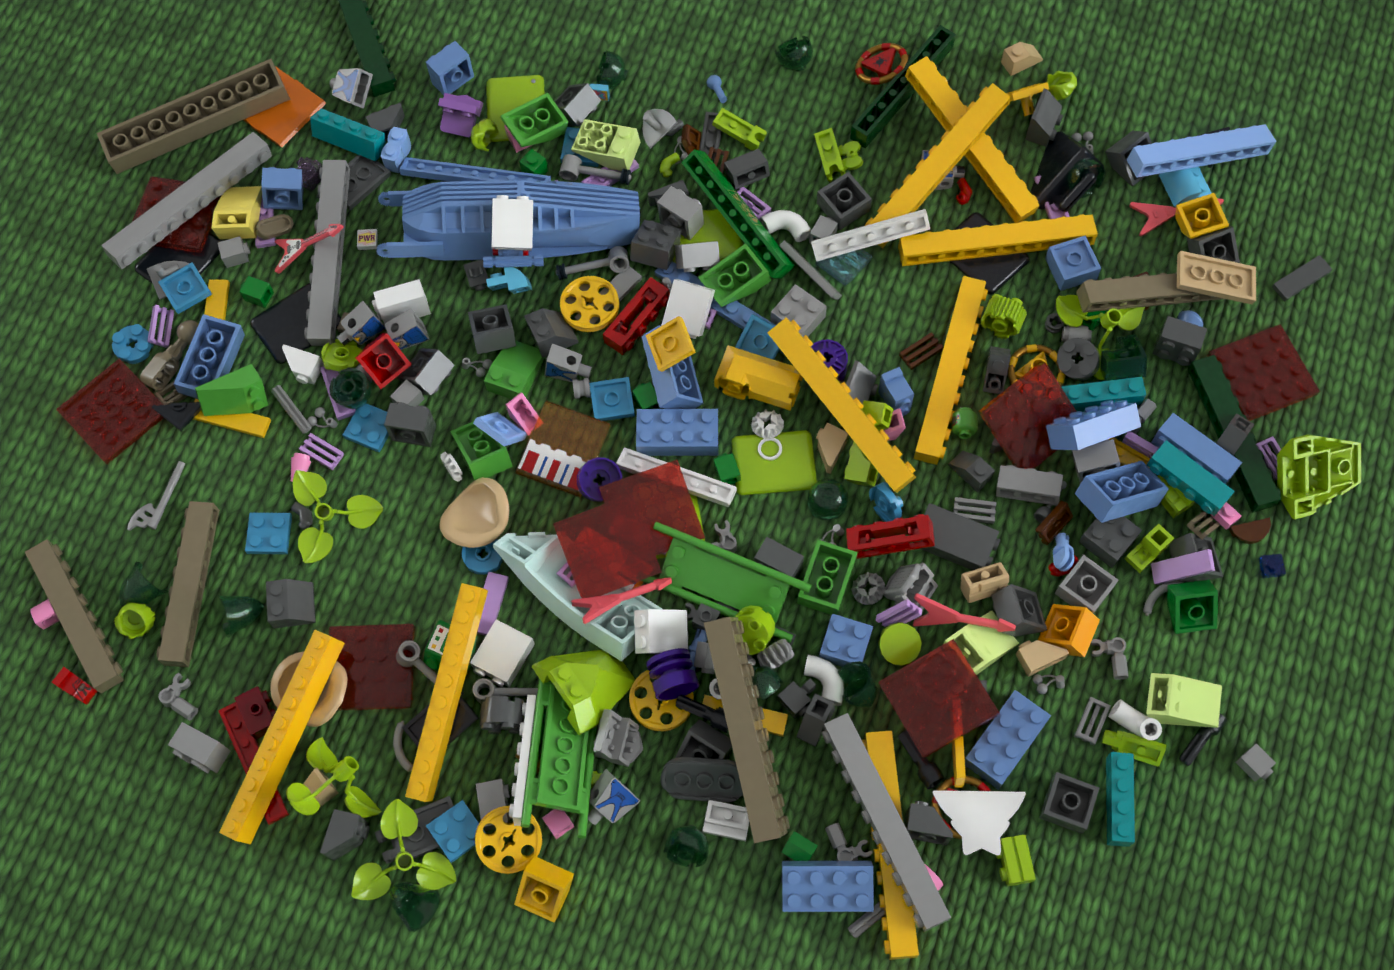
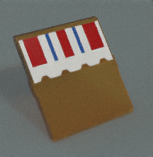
[516,401,611,498]

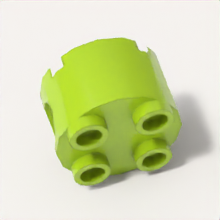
[735,605,775,655]

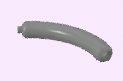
[1143,580,1182,616]
[393,721,413,772]

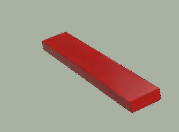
[218,702,289,825]

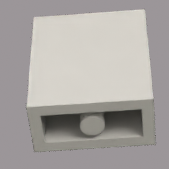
[491,195,533,251]
[372,279,431,324]
[662,279,715,339]
[634,609,688,654]
[470,619,535,688]

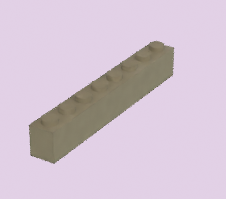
[1076,272,1223,313]
[157,501,220,667]
[25,539,124,693]

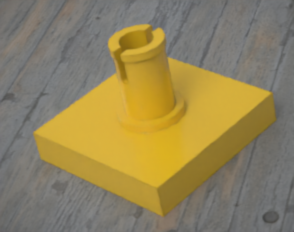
[1006,82,1049,116]
[645,316,696,372]

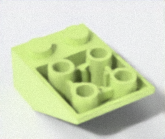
[571,119,641,171]
[942,610,1019,679]
[1146,673,1222,728]

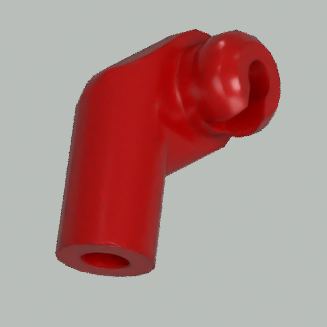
[956,178,973,204]
[1048,556,1079,577]

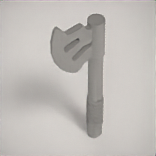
[127,461,185,531]

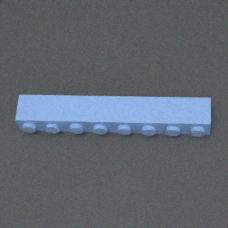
[1127,124,1276,178]

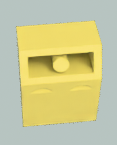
[211,186,262,239]

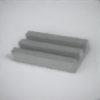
[953,497,996,524]
[1074,697,1111,746]

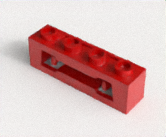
[603,277,670,355]
[846,514,935,559]

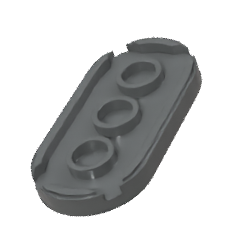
[661,757,743,802]

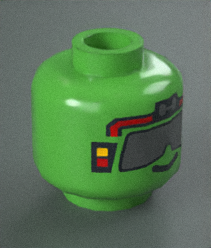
[951,407,978,439]

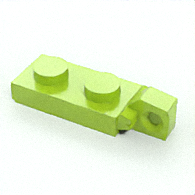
[1102,730,1166,767]

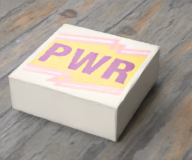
[357,229,378,250]

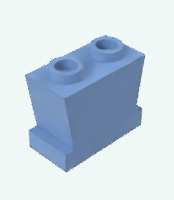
[878,367,914,416]

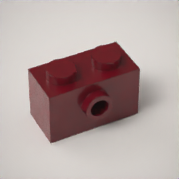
[234,686,276,740]

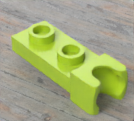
[712,108,767,151]
[814,128,846,182]

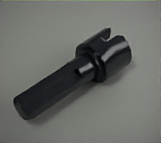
[676,695,728,733]
[1179,713,1227,766]
[898,730,945,790]

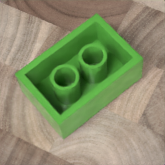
[797,540,858,615]

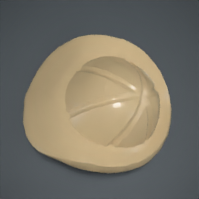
[440,477,509,548]
[270,652,347,727]

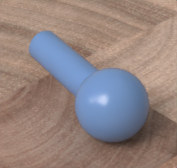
[707,75,727,103]

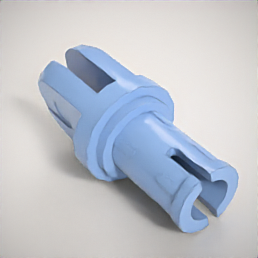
[1053,533,1074,571]

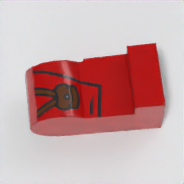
[52,667,98,705]

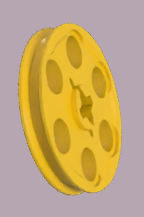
[560,276,619,332]
[629,670,694,731]
[475,806,542,874]

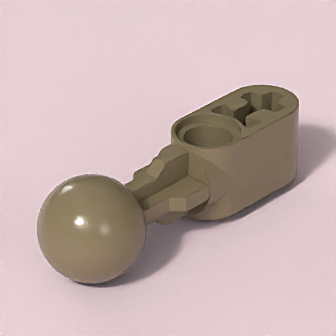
[140,320,199,390]

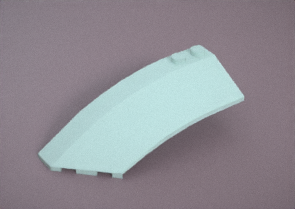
[493,531,662,661]

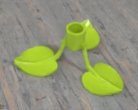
[1056,295,1145,381]
[293,470,383,563]
[286,737,382,818]
[351,799,456,900]

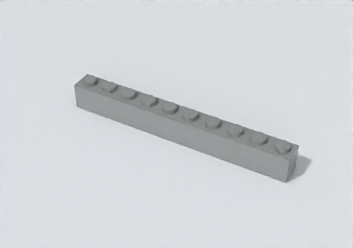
[101,132,272,269]
[304,160,350,346]
[821,713,951,932]

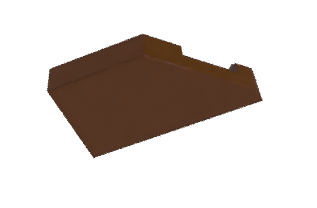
[681,124,701,155]

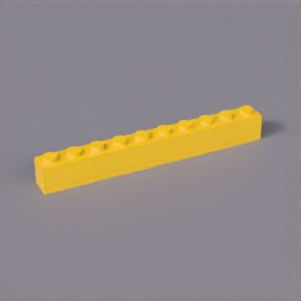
[905,56,1040,223]
[865,83,1011,248]
[898,214,1098,266]
[914,276,988,465]
[767,317,916,493]
[405,583,488,802]
[219,630,345,845]
[862,731,919,960]

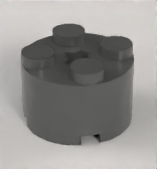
[1057,338,1101,381]
[480,696,525,734]

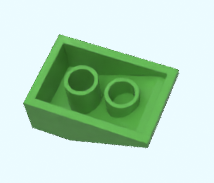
[500,93,569,147]
[698,243,771,307]
[484,341,545,399]
[195,364,268,416]
[450,421,513,481]

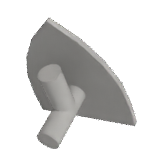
[642,109,678,149]
[147,261,190,300]

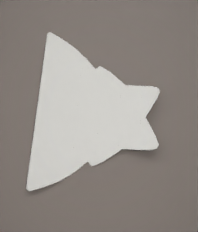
[933,791,1026,855]

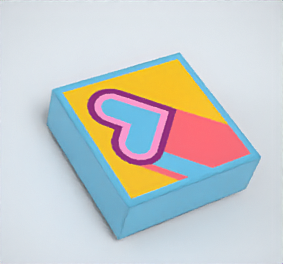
[590,84,610,101]

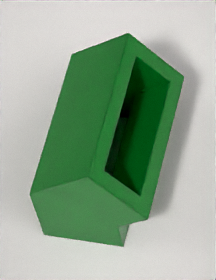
[782,831,818,861]

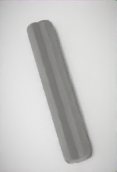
[271,385,311,434]
[848,902,885,938]

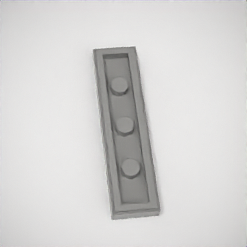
[780,240,842,300]
[575,266,642,324]

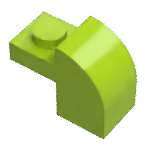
[1124,524,1174,573]

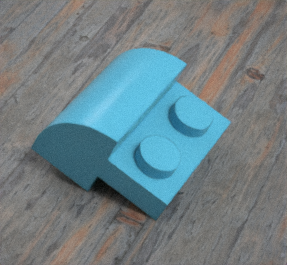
[1159,167,1211,207]
[486,267,532,294]

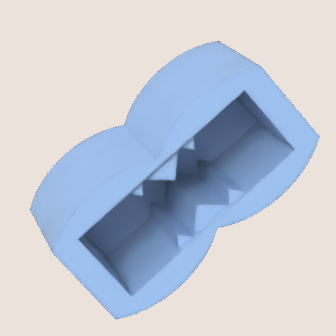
[381,127,411,173]

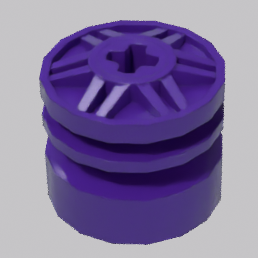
[811,339,848,383]
[577,458,622,501]
[646,648,699,700]

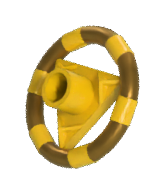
[1007,344,1066,398]

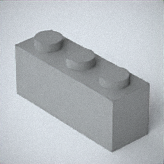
[996,465,1063,506]

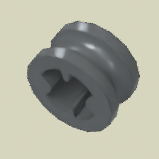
[1045,313,1064,334]

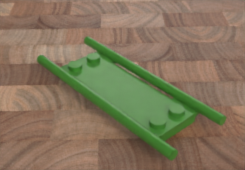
[636,521,812,643]
[521,679,597,839]

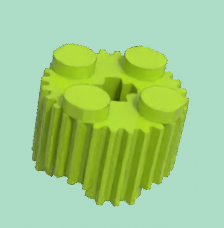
[980,294,1027,340]

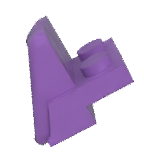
[438,93,484,137]

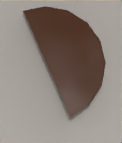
[1228,517,1271,544]

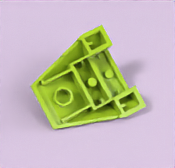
[1277,435,1361,519]
[532,650,636,735]

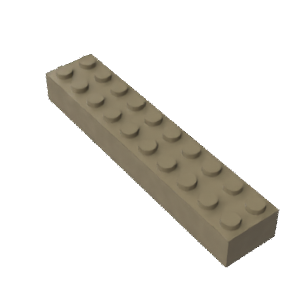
[97,59,290,174]
[704,617,790,843]

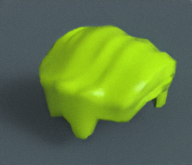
[1047,71,1077,101]
[471,118,499,152]
[114,603,156,639]

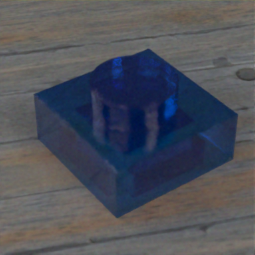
[1258,554,1286,578]

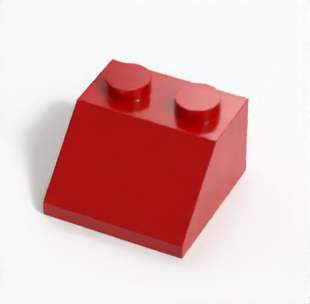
[355,333,412,389]

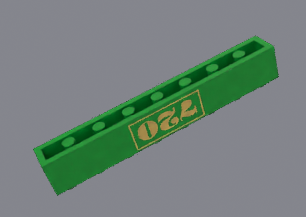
[682,149,795,279]

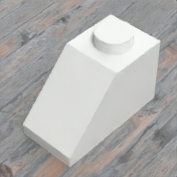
[282,344,324,385]

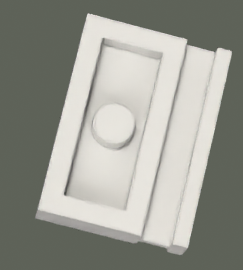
[702,800,749,842]

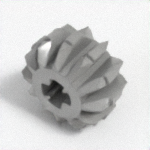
[757,639,794,672]

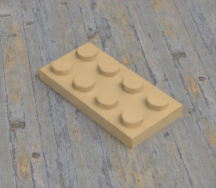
[1177,251,1256,305]

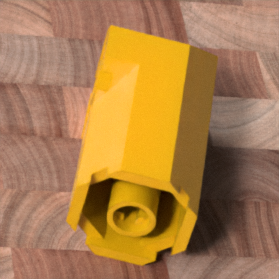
[714,345,803,411]

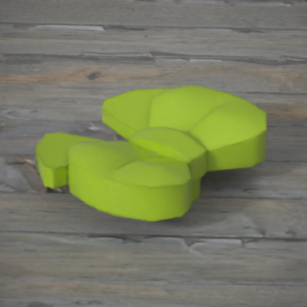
[838,141,863,171]

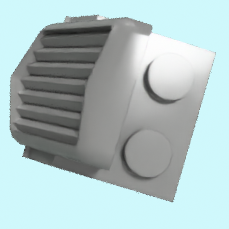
[884,562,938,619]
[593,709,643,767]

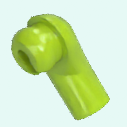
[659,152,680,178]

